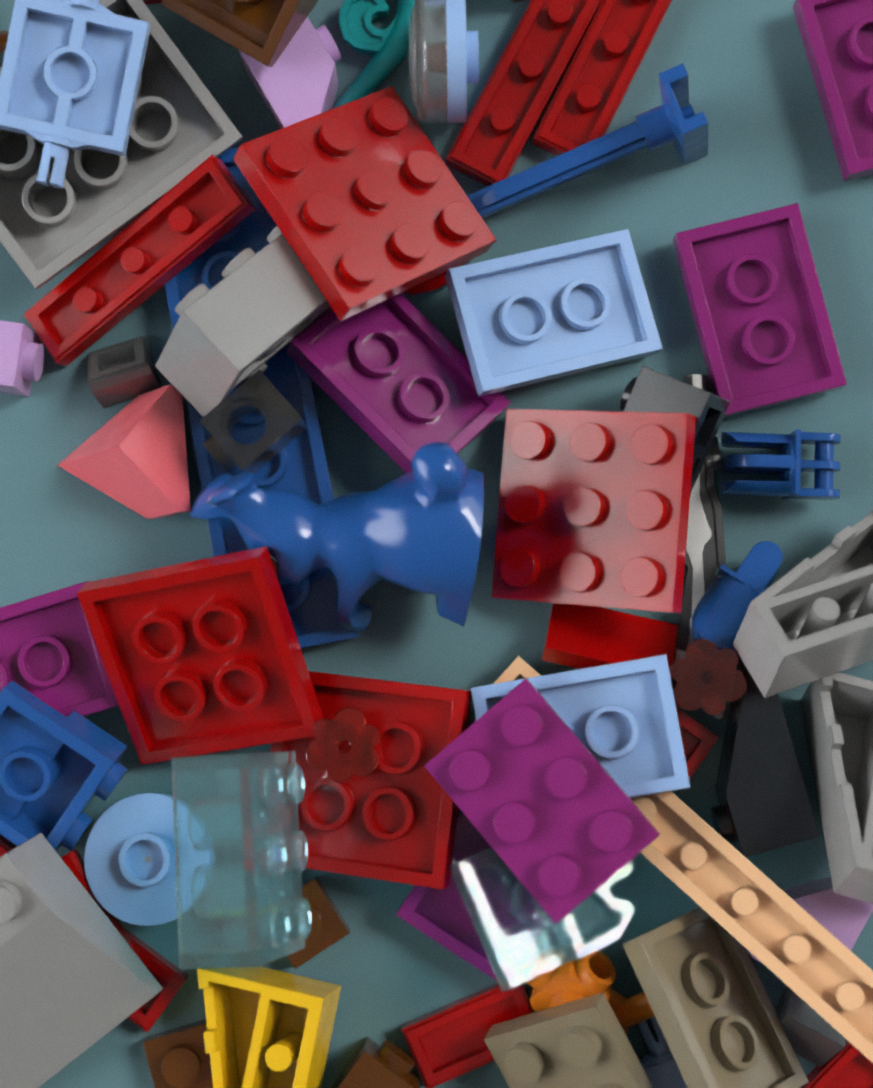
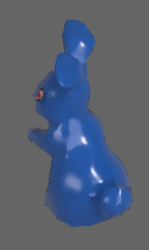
[189,442,484,632]

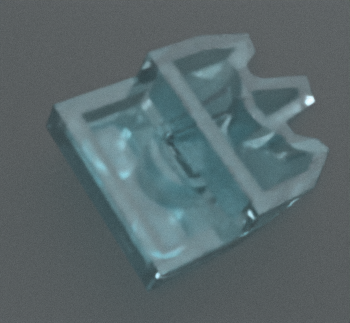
[449,847,636,991]

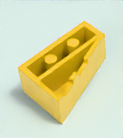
[197,957,341,1088]

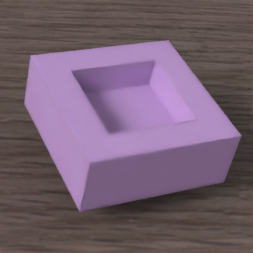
[0,320,44,397]

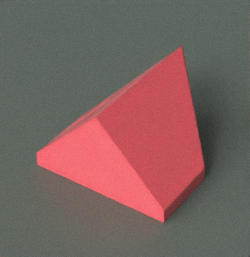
[57,384,191,519]

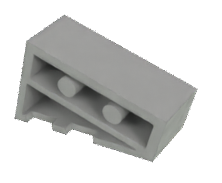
[155,226,331,422]
[733,509,873,698]
[800,672,873,904]

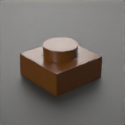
[260,876,351,969]
[142,1019,213,1088]

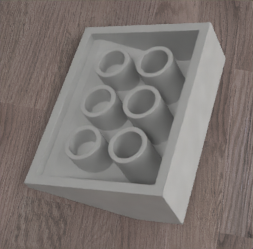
[0,0,243,289]
[0,833,163,1088]

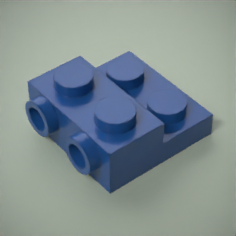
[0,681,128,851]

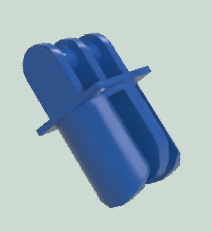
[720,429,841,500]
[691,541,783,659]

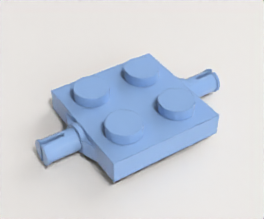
[0,0,151,188]

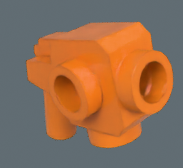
[525,947,655,1036]

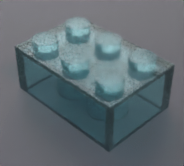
[171,751,312,969]

